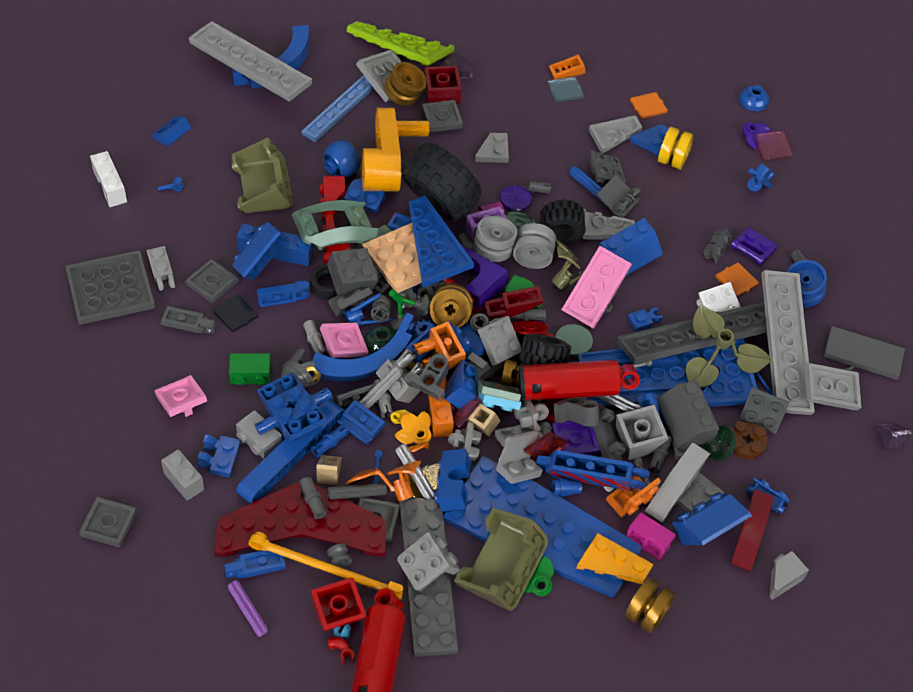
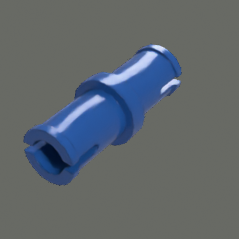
[311,424,349,457]

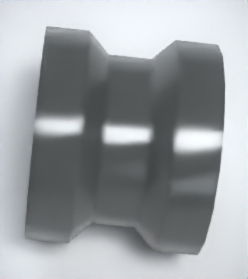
[327,544,352,568]

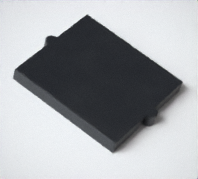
[213,294,258,332]

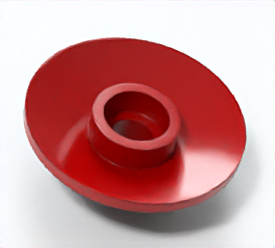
[512,321,548,338]

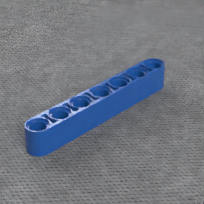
[236,400,345,504]

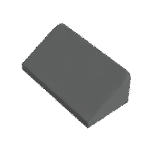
[333,384,374,408]

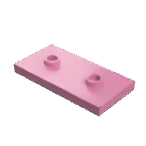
[561,246,632,329]

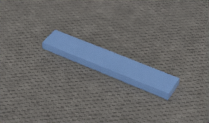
[302,75,375,143]

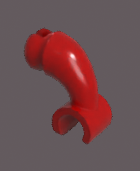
[327,636,354,665]

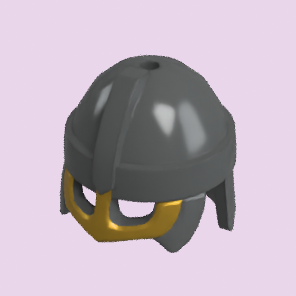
[281,348,321,390]

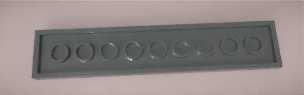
[617,302,767,365]

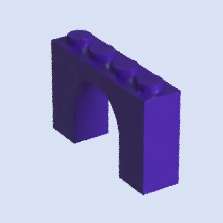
[436,245,508,309]

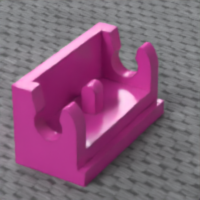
[626,513,676,561]

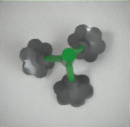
[389,287,430,331]

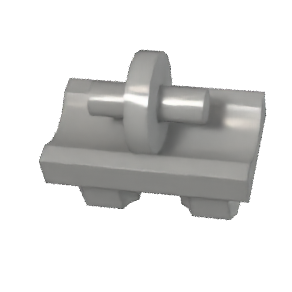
[514,400,549,431]
[448,422,482,461]

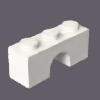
[90,151,127,207]

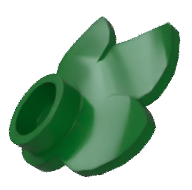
[524,557,554,597]

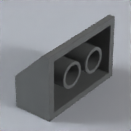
[657,380,719,450]

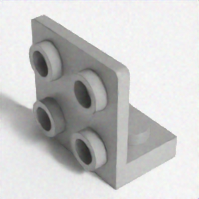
[496,430,543,484]

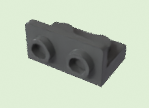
[328,287,373,317]

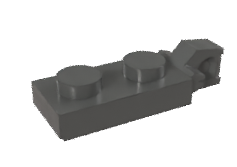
[161,306,216,334]

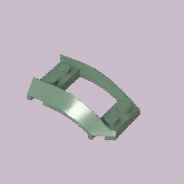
[292,200,378,250]

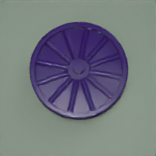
[500,185,532,211]

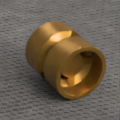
[501,360,526,388]

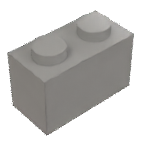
[236,410,282,459]
[161,449,204,501]

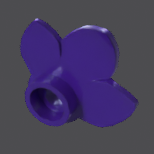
[742,122,772,149]

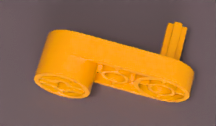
[362,108,429,191]

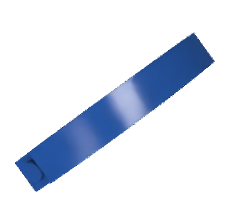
[232,25,309,89]
[309,313,415,382]

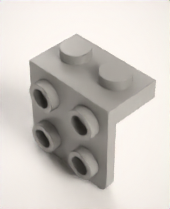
[397,532,460,591]

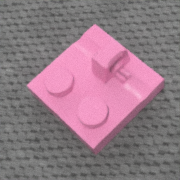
[320,323,368,358]
[154,375,207,417]

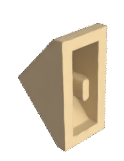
[316,455,342,486]

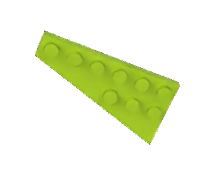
[347,21,455,66]

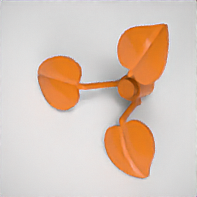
[344,442,430,501]

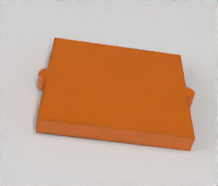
[630,92,668,119]
[715,262,759,297]

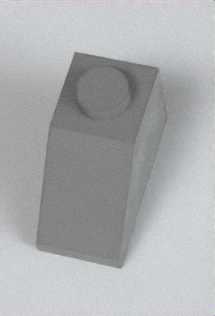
[770,551,809,600]

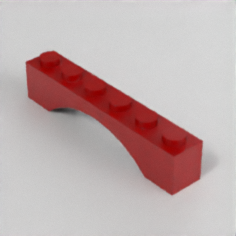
[320,176,350,263]

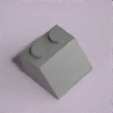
[616,405,668,460]

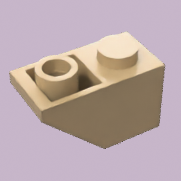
[457,401,500,437]

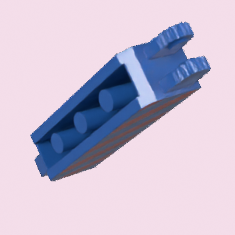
[536,450,650,491]

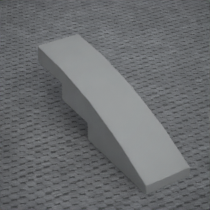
[645,443,710,522]

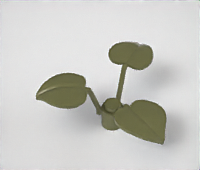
[551,239,617,297]
[686,304,771,387]

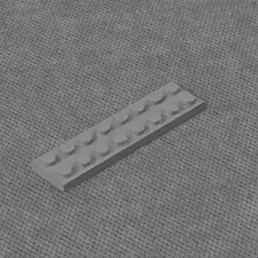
[189,21,312,102]
[761,270,814,415]

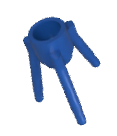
[344,293,393,326]

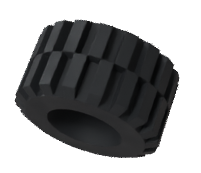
[540,199,586,245]
[519,334,572,365]

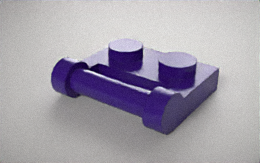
[731,227,778,266]

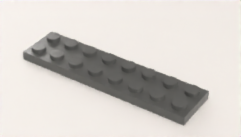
[399,497,458,657]

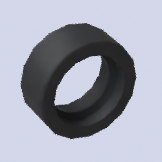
[310,264,338,300]

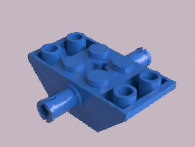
[254,372,332,442]

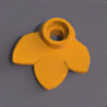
[395,411,432,445]

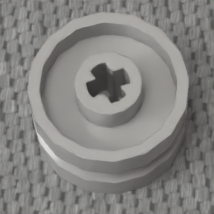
[473,216,517,262]
[513,223,556,269]

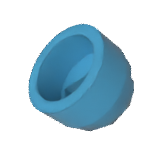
[334,624,351,640]

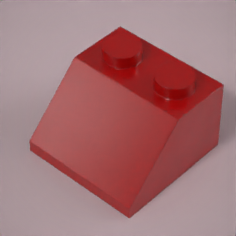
[311,577,367,631]

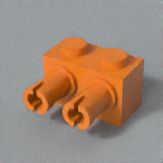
[414,321,466,370]

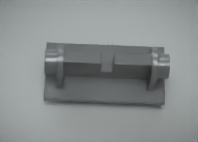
[703,227,731,264]

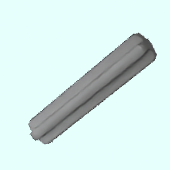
[359,366,403,409]
[396,444,435,499]

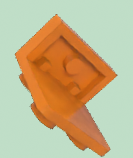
[606,476,661,518]

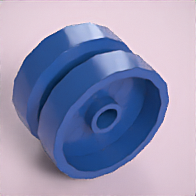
[787,260,827,308]

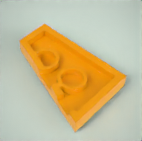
[576,533,653,584]

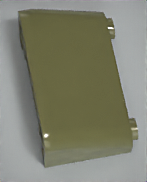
[231,137,294,213]
[454,508,548,611]

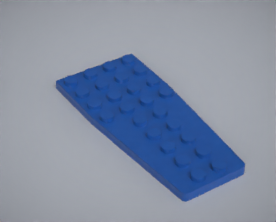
[578,338,757,407]
[443,456,641,598]

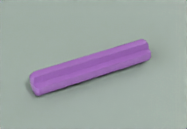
[228,580,268,637]

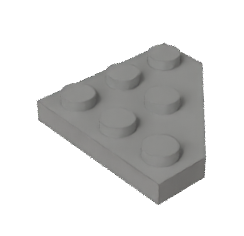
[356,50,401,102]

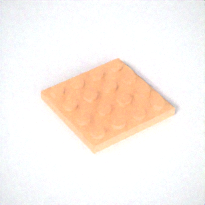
[362,223,422,293]

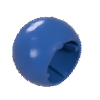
[323,140,361,178]

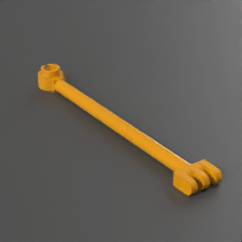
[248,532,403,600]

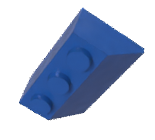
[599,218,663,276]
[232,222,288,281]
[672,492,751,545]

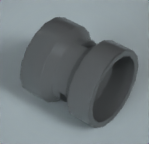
[371,296,391,322]

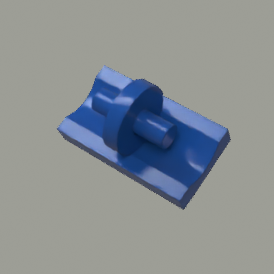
[747,163,775,192]

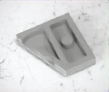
[475,133,509,163]

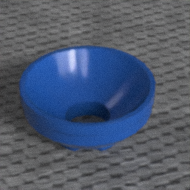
[739,85,769,111]

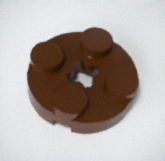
[727,421,768,460]

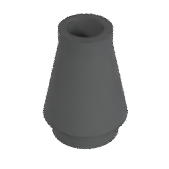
[470,313,489,333]

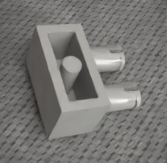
[376,349,424,403]

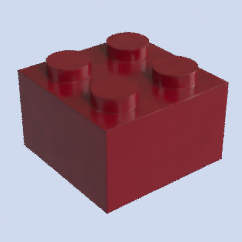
[424,65,462,104]

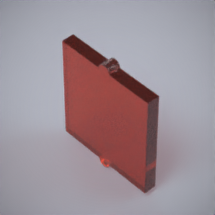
[523,432,569,458]

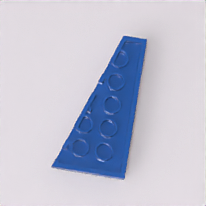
[409,195,474,288]

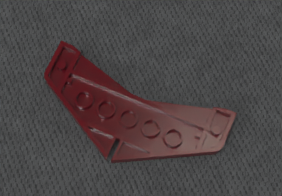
[214,482,386,557]

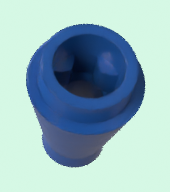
[550,477,582,497]

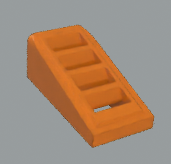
[549,55,586,79]

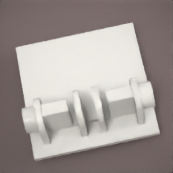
[697,282,741,313]

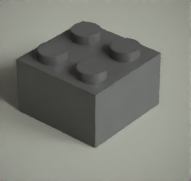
[327,248,378,296]

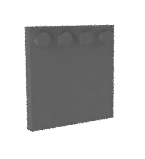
[65,250,155,325]

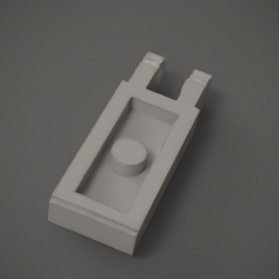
[146,246,175,291]

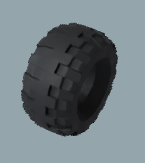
[401,142,482,221]

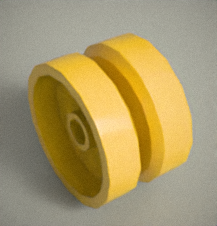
[658,126,694,170]

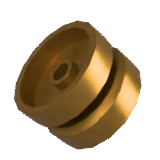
[384,62,427,106]
[430,283,473,328]
[625,577,676,634]

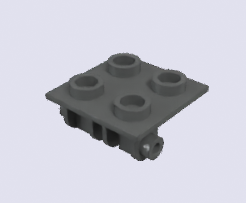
[589,151,626,186]
[597,175,641,218]
[739,387,789,434]

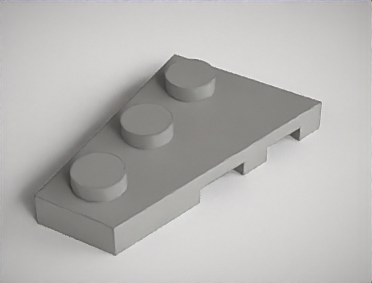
[589,115,642,154]

